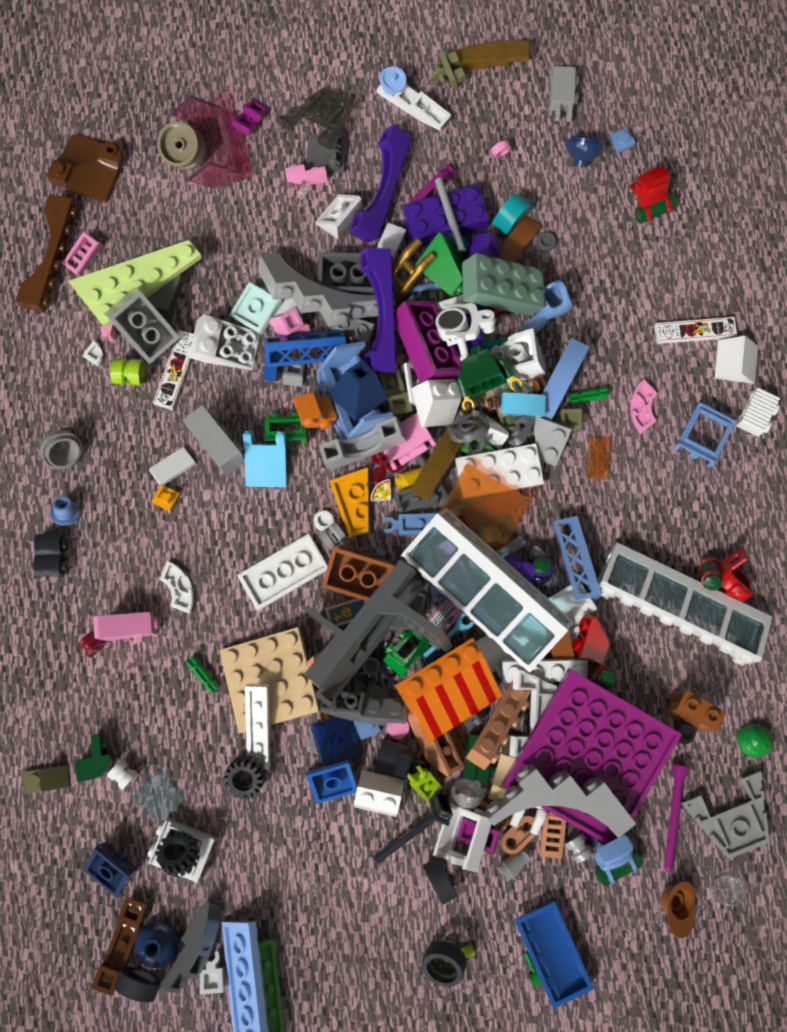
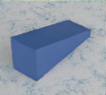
[263,351,279,382]

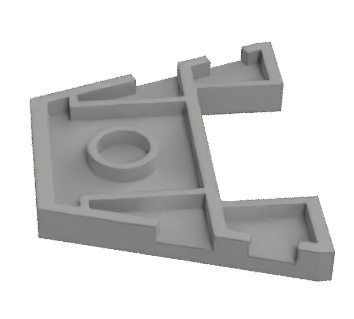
[681,771,770,859]

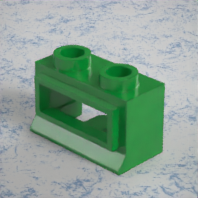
[265,413,307,445]
[383,629,431,678]

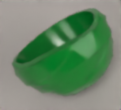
[737,723,773,758]

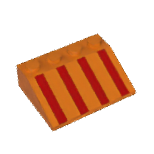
[395,638,502,743]

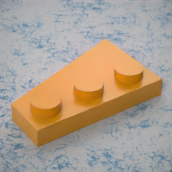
[329,468,369,539]

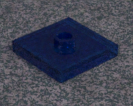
[310,717,362,767]

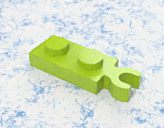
[407,765,443,802]

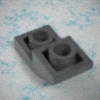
[508,415,535,447]

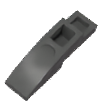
[319,691,408,726]
[160,900,222,993]

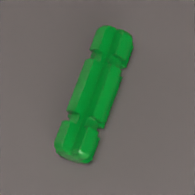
[569,387,609,405]
[186,656,219,693]

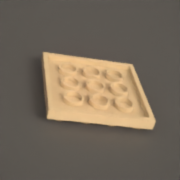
[219,627,320,734]

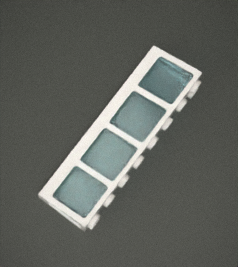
[402,508,575,672]
[597,542,772,666]

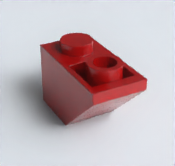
[573,613,610,664]

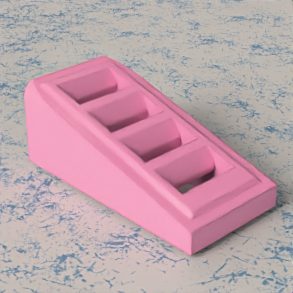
[62,231,104,275]

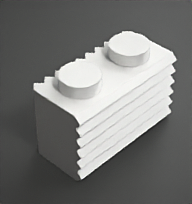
[736,387,780,437]

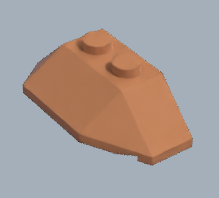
[408,710,466,776]

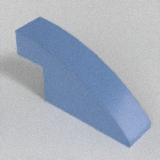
[541,338,589,420]

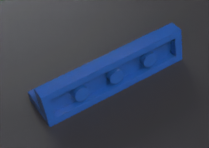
[263,330,346,368]

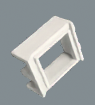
[433,802,492,873]
[148,819,217,883]

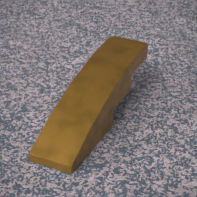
[451,40,529,69]
[410,424,463,501]

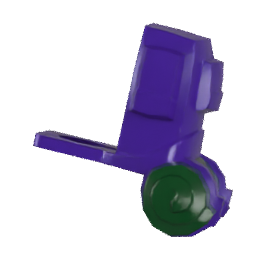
[503,554,552,605]

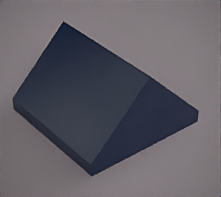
[83,842,139,898]

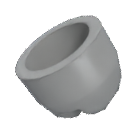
[529,545,547,562]

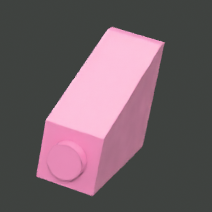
[93,612,159,641]

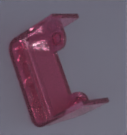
[171,95,251,188]

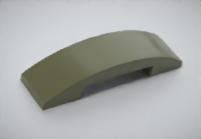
[379,367,412,416]
[499,409,582,433]

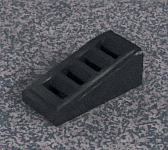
[393,753,431,779]

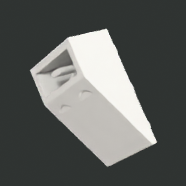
[189,314,260,370]

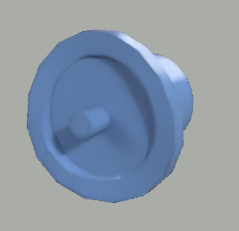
[50,496,80,525]

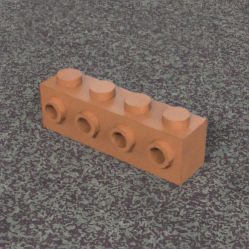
[466,681,531,770]

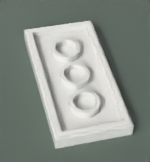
[237,533,328,611]

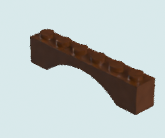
[15,194,78,313]

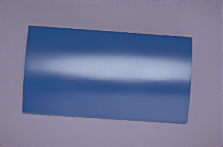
[514,899,594,1009]

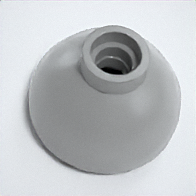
[40,430,82,470]

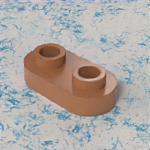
[500,815,536,854]

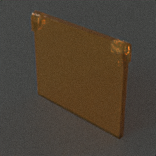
[439,463,532,551]

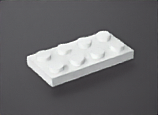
[455,444,544,499]

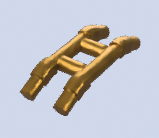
[391,238,436,310]

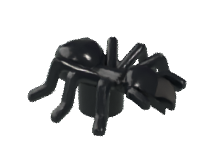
[354,640,399,692]

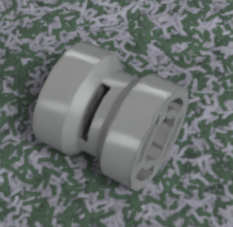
[318,522,347,551]
[564,832,595,863]

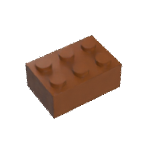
[322,544,397,601]

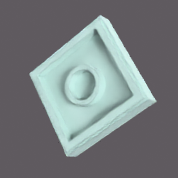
[229,282,282,335]

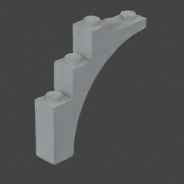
[258,253,378,326]
[484,763,636,838]

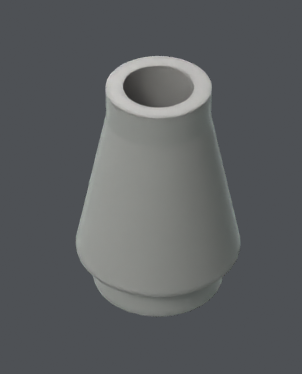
[497,849,530,881]

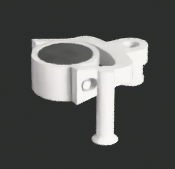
[435,303,495,361]

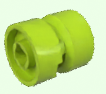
[110,358,146,386]

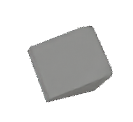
[283,364,306,387]

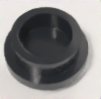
[674,722,695,744]

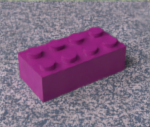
[393,301,462,384]

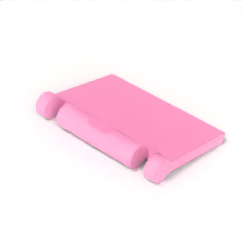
[383,413,436,470]

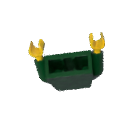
[456,346,523,411]

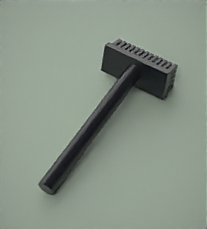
[374,791,453,864]

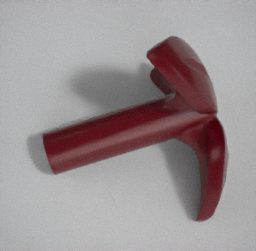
[372,451,404,482]

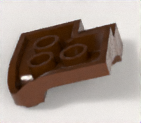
[46,134,123,203]

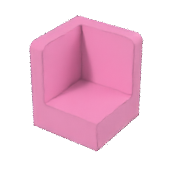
[269,307,304,336]

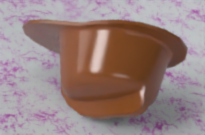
[660,881,695,938]

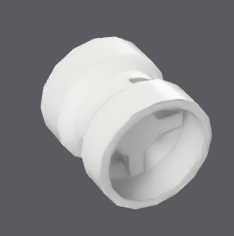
[107,760,139,791]

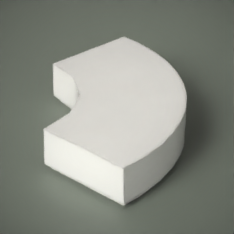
[159,560,194,614]

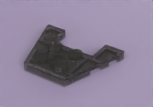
[275,87,354,150]

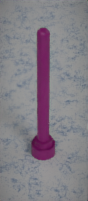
[664,764,689,872]

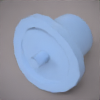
[380,67,406,95]

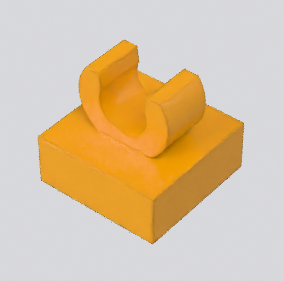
[151,485,180,512]

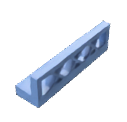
[553,516,601,601]

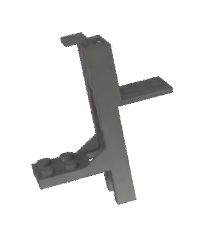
[304,560,453,712]

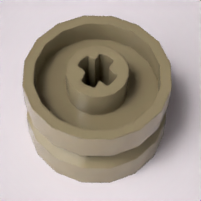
[157,122,207,170]

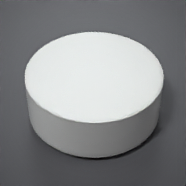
[314,510,335,531]

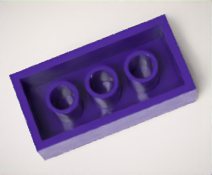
[402,184,489,248]

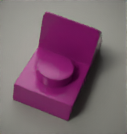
[456,818,501,854]

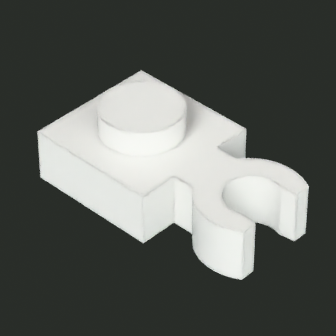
[200,951,224,995]

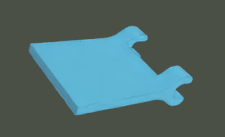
[243,431,287,487]
[422,613,474,660]

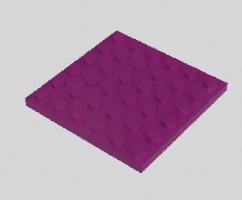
[502,668,682,844]

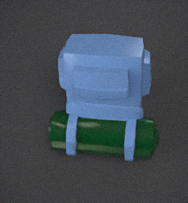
[590,835,643,886]

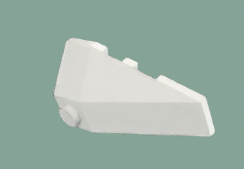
[491,328,546,382]

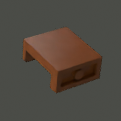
[664,691,726,732]

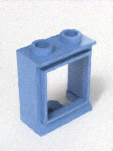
[674,402,736,467]

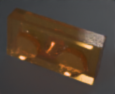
[586,438,610,481]

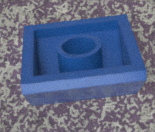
[306,759,357,804]

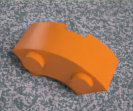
[293,393,337,430]

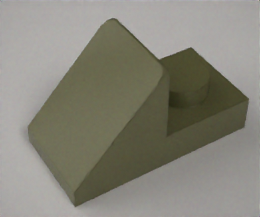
[23,765,70,794]

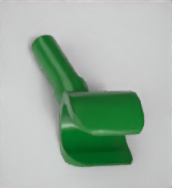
[524,952,541,987]

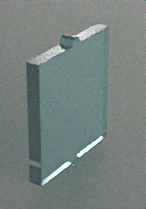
[132,771,184,824]

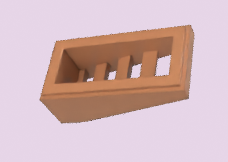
[540,811,566,859]

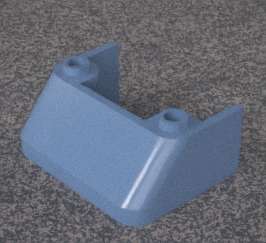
[317,341,393,439]

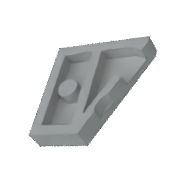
[534,417,572,466]

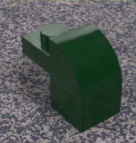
[75,734,115,782]

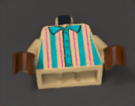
[484,375,546,418]

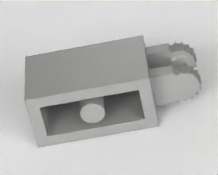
[549,66,579,122]

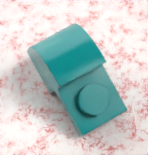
[492,193,535,235]

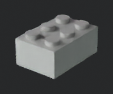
[104,287,180,364]
[182,405,245,477]

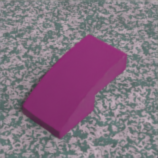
[232,99,269,136]

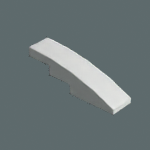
[376,84,451,130]

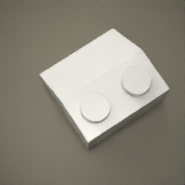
[411,379,461,428]
[354,770,405,817]

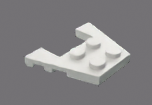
[510,669,558,757]

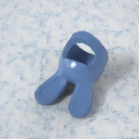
[517,280,574,334]

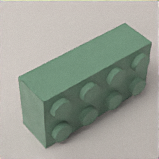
[462,253,545,316]

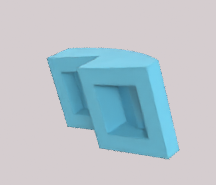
[501,393,546,417]

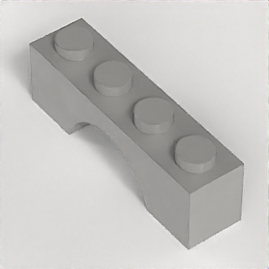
[319,416,407,471]

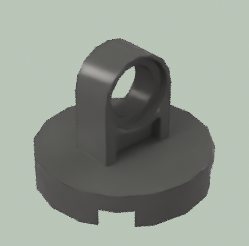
[448,413,490,454]

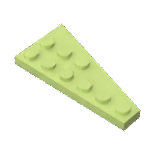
[68,240,202,328]

